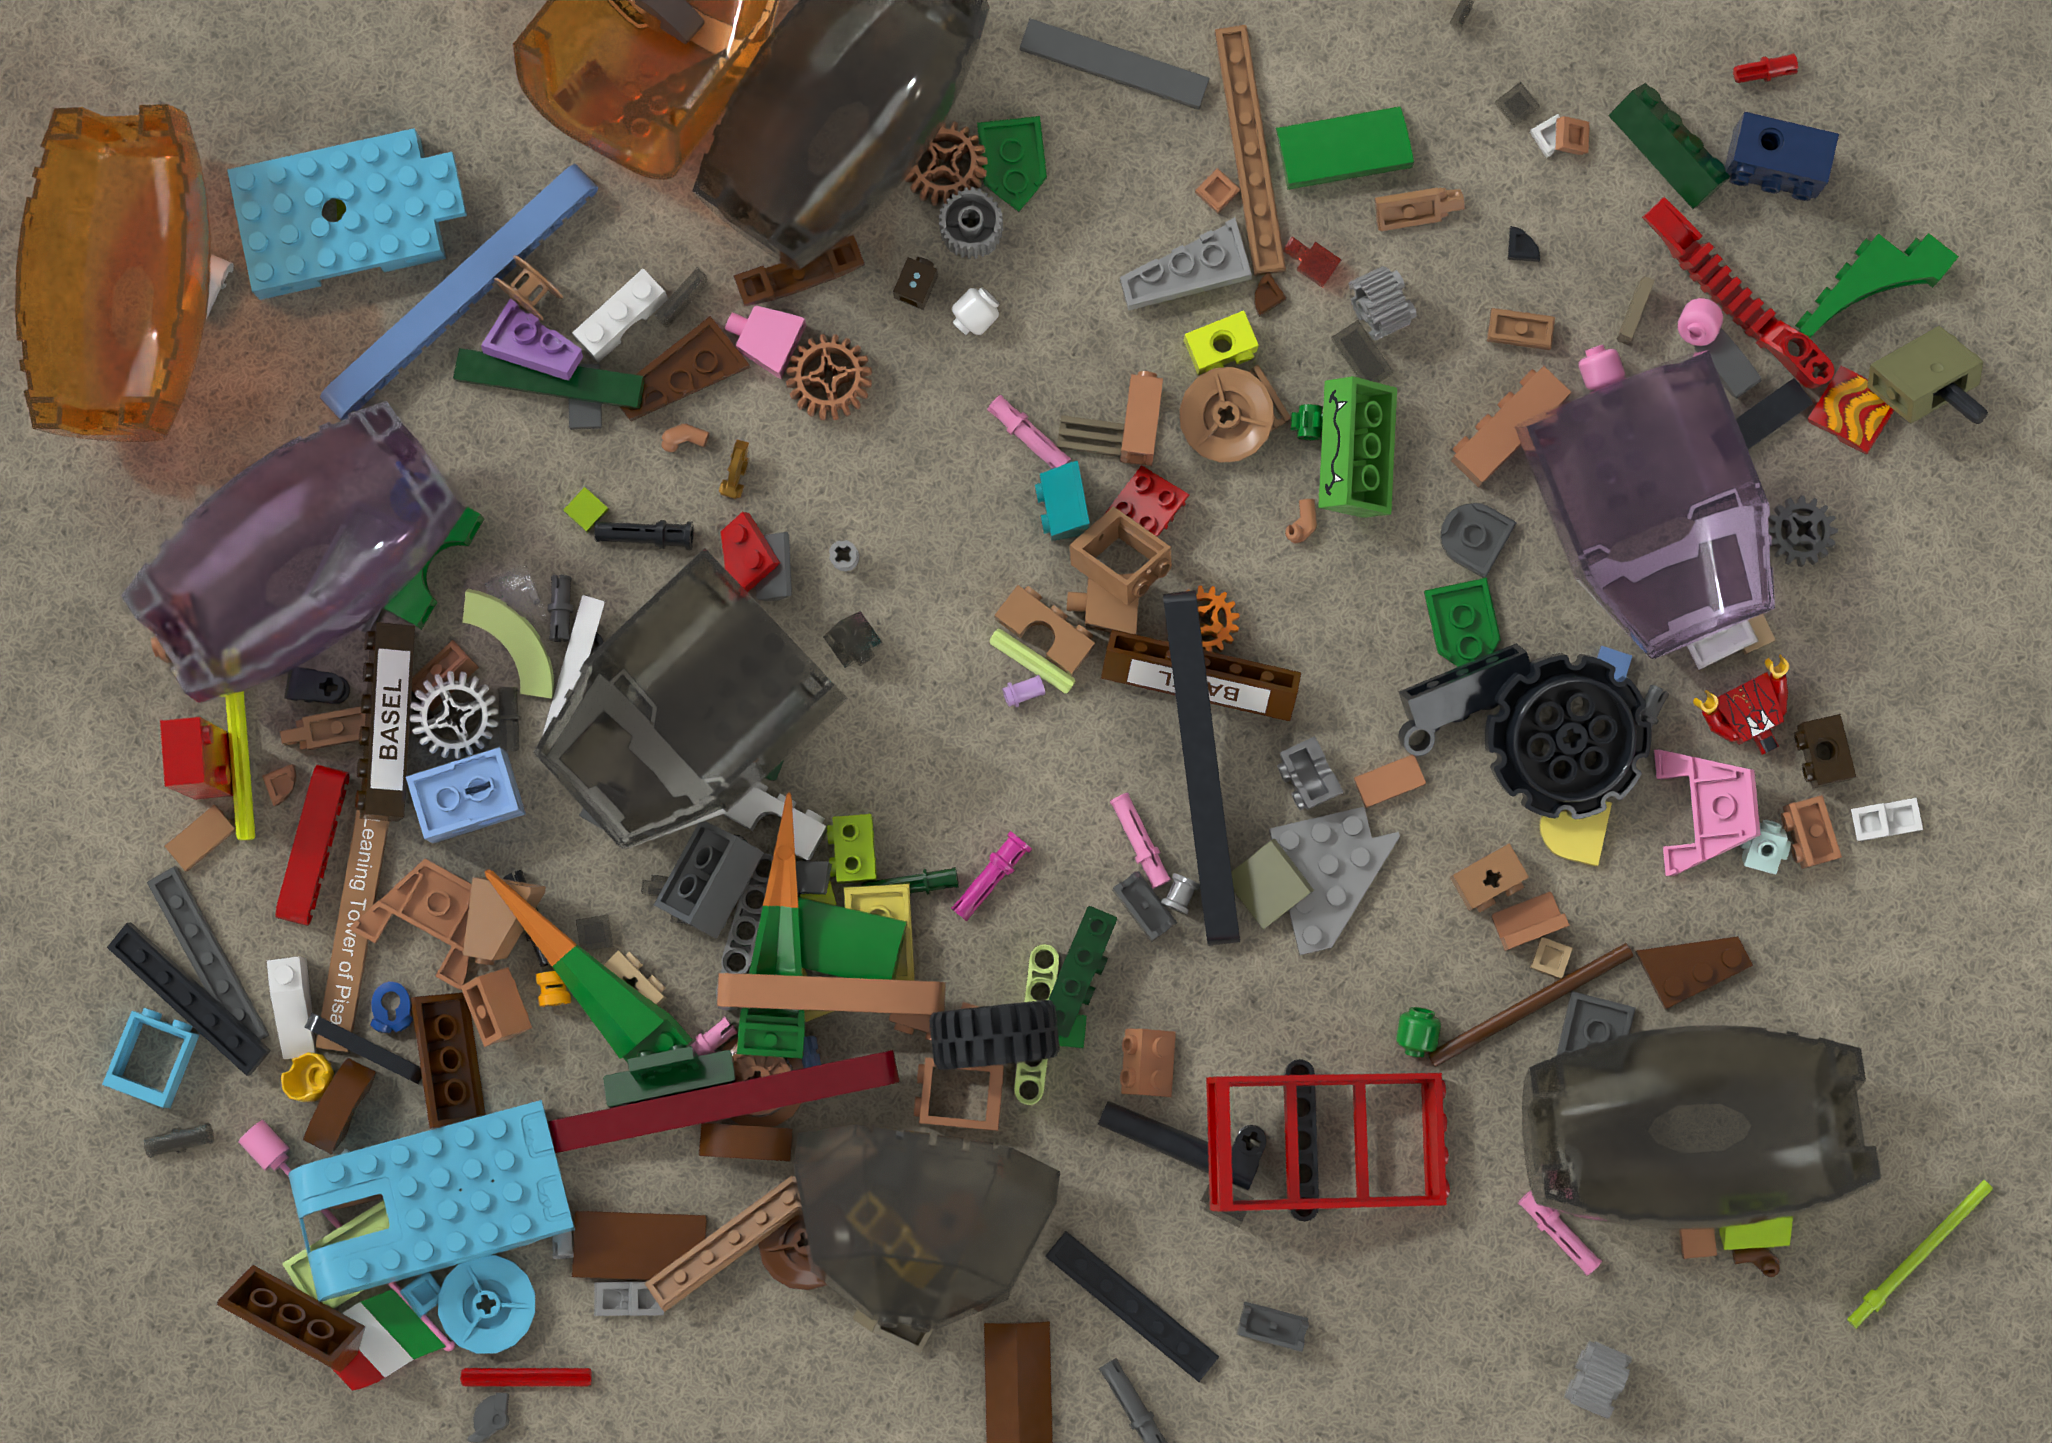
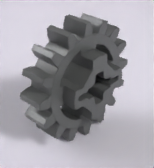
[1765,496,1838,567]

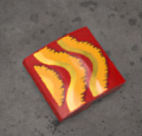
[1808,366,1895,455]

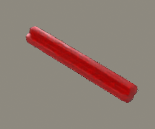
[460,1368,592,1386]

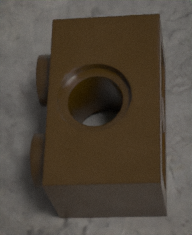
[1794,714,1856,789]

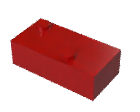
[160,717,233,800]

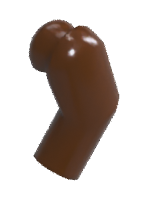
[1732,1247,1780,1277]

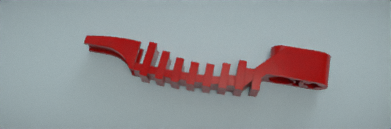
[1642,197,1835,389]

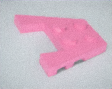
[1654,749,1761,876]

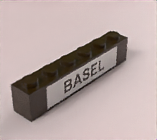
[355,622,415,822]

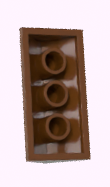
[411,992,486,1129]
[984,1321,1053,1443]

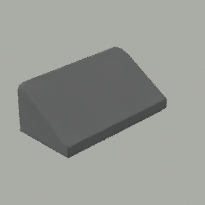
[756,532,792,601]

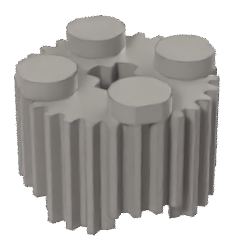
[939,187,1003,259]
[1348,266,1417,341]
[1564,1341,1632,1419]

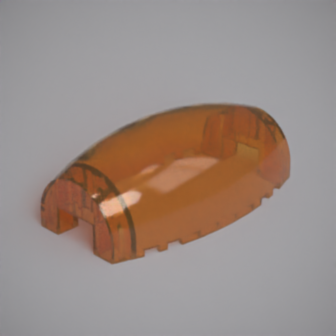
[15,104,211,442]

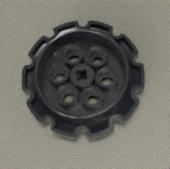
[1485,653,1652,819]

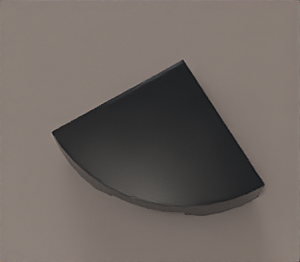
[1507,226,1540,262]

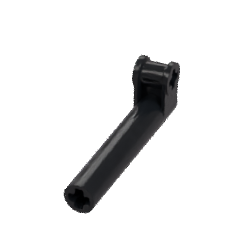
[1098,1101,1266,1190]

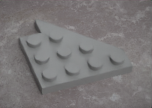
[1269,807,1400,956]

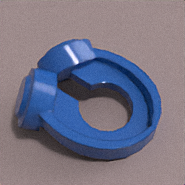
[370,981,414,1033]

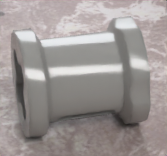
[829,540,859,572]
[1161,873,1200,915]

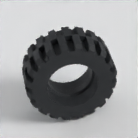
[929,1000,1060,1070]

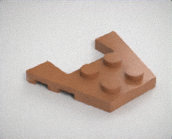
[349,859,472,991]

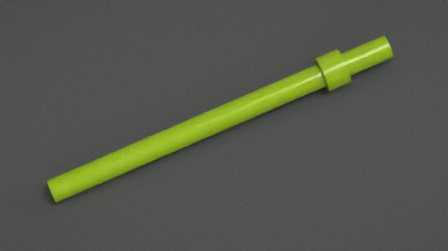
[1846,1180,1993,1329]

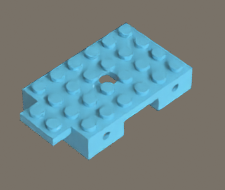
[227,128,467,300]

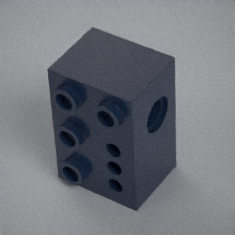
[1725,112,1839,201]

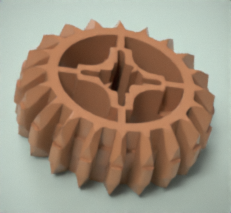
[902,120,988,206]
[786,334,872,420]

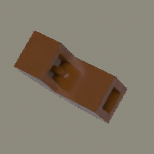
[303,1057,376,1155]
[699,1123,793,1162]

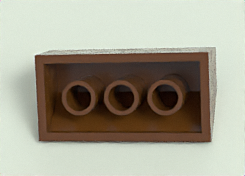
[217,1265,366,1373]

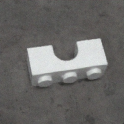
[572,268,668,363]
[723,778,827,861]

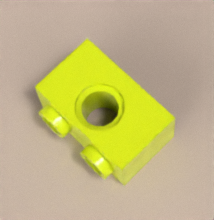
[1184,310,1259,375]

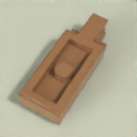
[1375,188,1465,231]
[280,706,366,750]

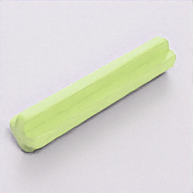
[990,629,1075,693]

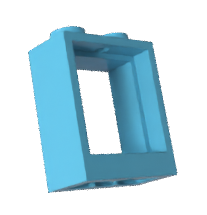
[102,1008,199,1108]

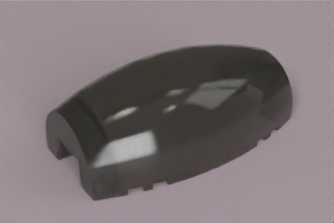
[692,0,990,270]
[1522,1025,1881,1230]

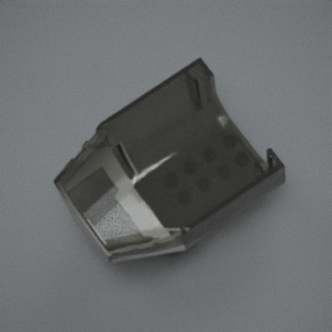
[533,548,848,850]

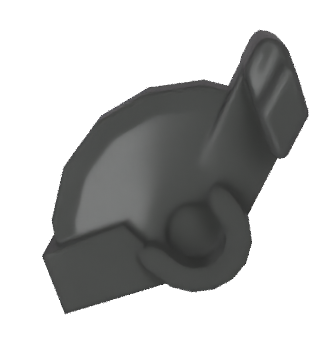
[467,1393,509,1443]

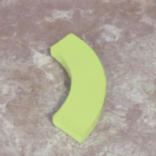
[463,589,554,699]

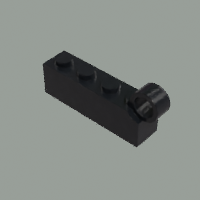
[1398,643,1531,756]

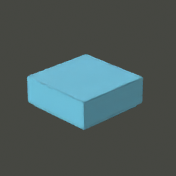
[400,1272,441,1318]

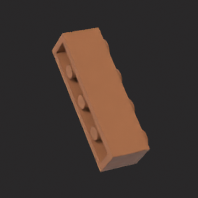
[1451,366,1572,488]

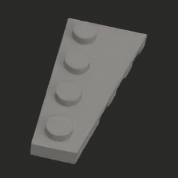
[1120,218,1252,311]

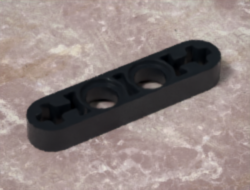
[304,1013,422,1085]

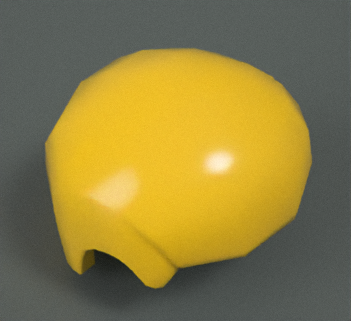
[281,1052,334,1103]

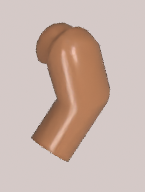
[661,424,710,452]
[1285,499,1317,543]

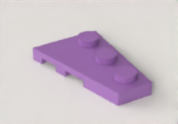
[481,299,583,381]

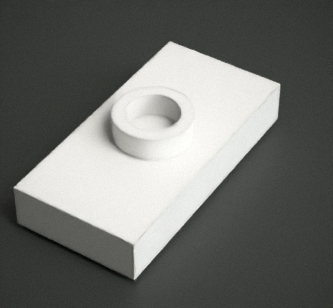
[1685,612,1758,670]

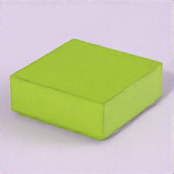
[563,487,609,533]

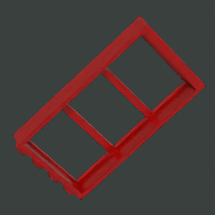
[1206,1073,1450,1211]

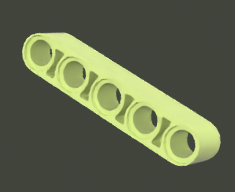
[1014,944,1059,1105]

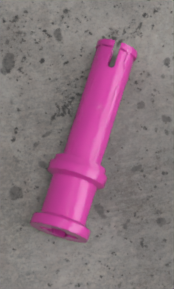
[951,831,1032,921]

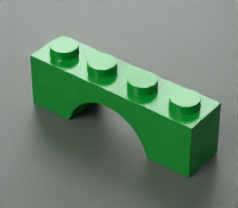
[383,496,484,630]

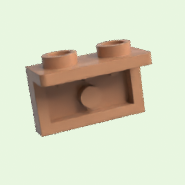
[1781,795,1842,869]
[1120,1029,1176,1097]

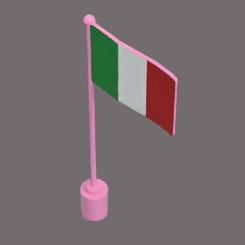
[238,1120,455,1391]

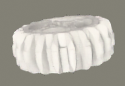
[410,671,498,759]

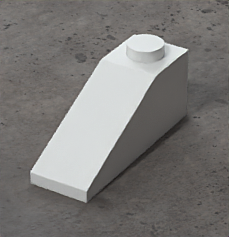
[267,957,316,1060]

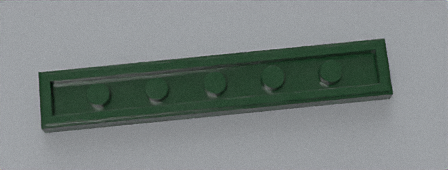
[453,348,645,409]

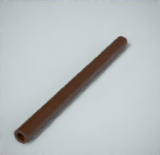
[1427,943,1634,1067]

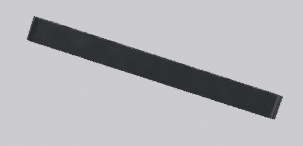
[1163,590,1240,946]

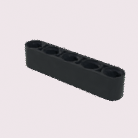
[1284,1059,1319,1222]

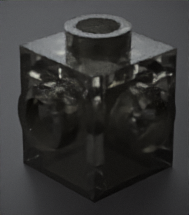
[823,611,882,668]

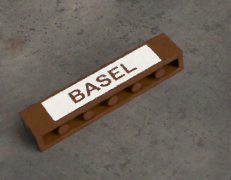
[1101,629,1302,722]

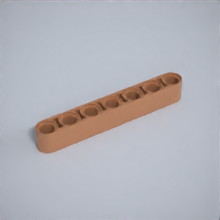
[717,973,946,1015]

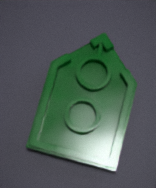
[977,116,1047,212]
[1423,578,1501,667]

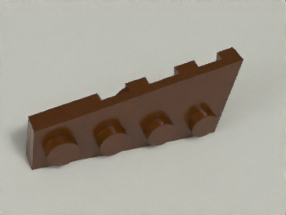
[619,316,751,422]

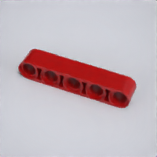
[275,765,350,926]

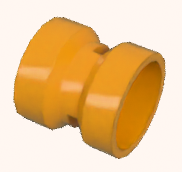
[536,971,572,1007]

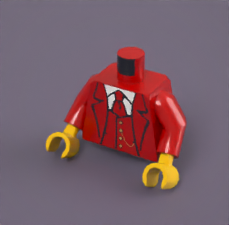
[1693,654,1789,755]

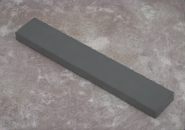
[1020,18,1209,110]
[147,866,269,1041]

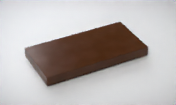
[572,1211,707,1280]

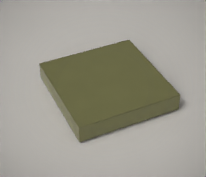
[1232,838,1314,930]

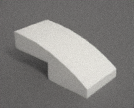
[1851,798,1923,841]

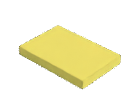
[844,884,915,981]

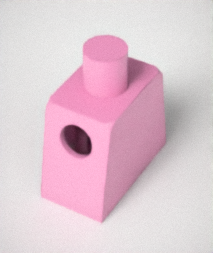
[725,306,806,379]

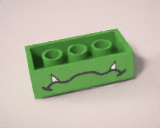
[1318,376,1397,518]

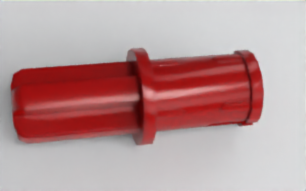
[1733,54,1798,83]

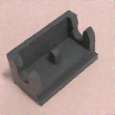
[1112,871,1177,942]
[1236,1301,1309,1352]

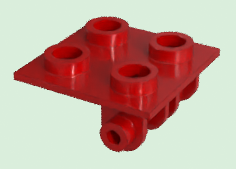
[1105,465,1189,537]

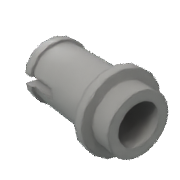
[552,1231,574,1259]

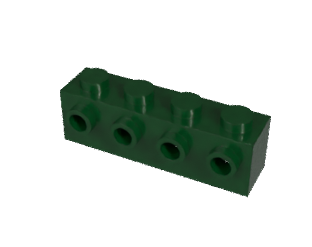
[1608,83,1731,209]

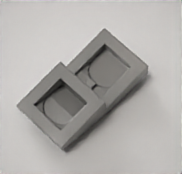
[594,1282,664,1316]

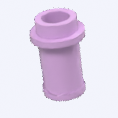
[1002,675,1045,707]

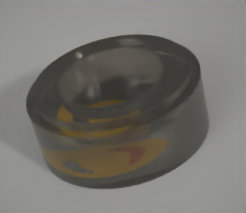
[1450,0,1475,29]

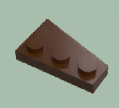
[1635,936,1753,1009]

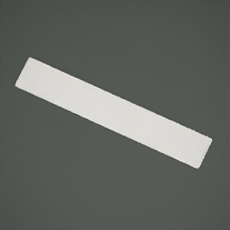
[542,595,605,746]

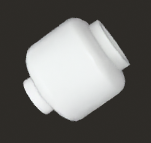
[952,287,1000,335]

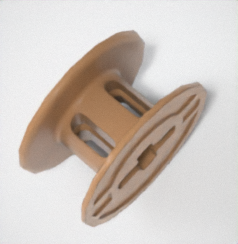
[494,255,564,322]

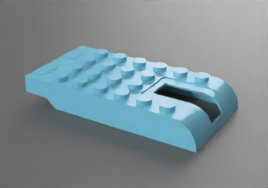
[288,1100,575,1303]

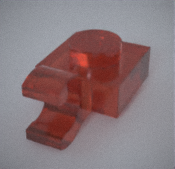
[1283,237,1342,288]

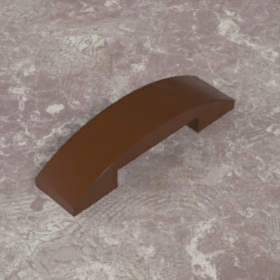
[733,234,865,306]

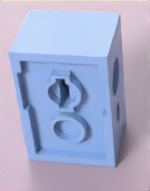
[406,747,526,844]

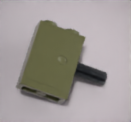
[1867,325,1988,424]

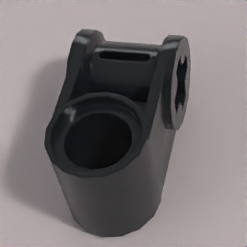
[284,666,350,704]

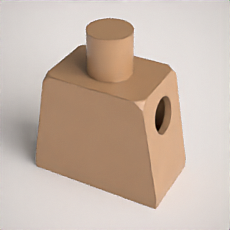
[1066,573,1139,635]

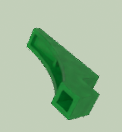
[1795,233,1959,338]

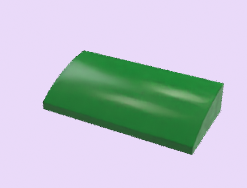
[1276,106,1414,190]
[798,897,907,980]

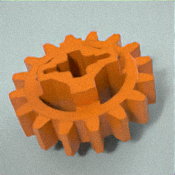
[1186,585,1240,653]

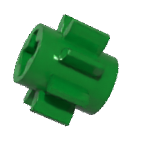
[1291,404,1323,441]

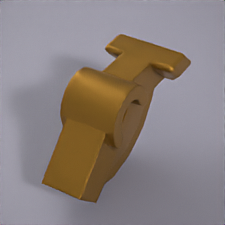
[719,439,749,499]

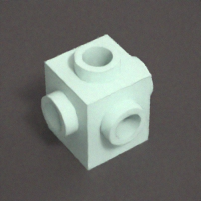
[1740,820,1791,875]

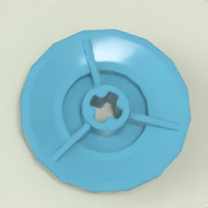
[438,1255,535,1354]

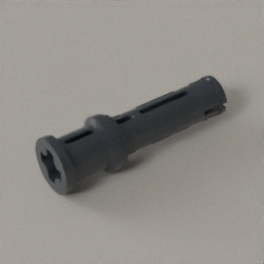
[595,520,694,550]

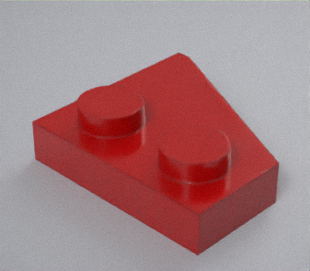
[720,512,780,601]

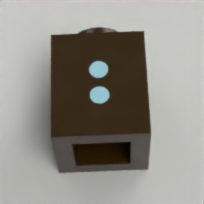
[893,257,938,310]

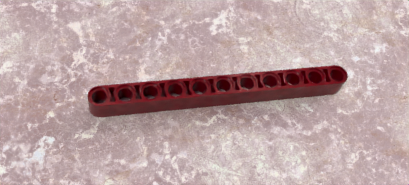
[547,1050,900,1153]

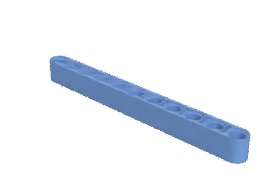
[320,164,598,421]

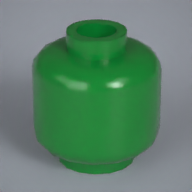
[1396,1007,1442,1057]

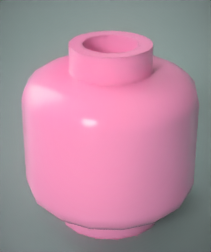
[1678,298,1723,346]
[1578,344,1625,394]

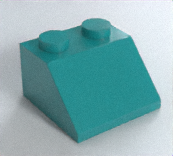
[1035,461,1090,541]

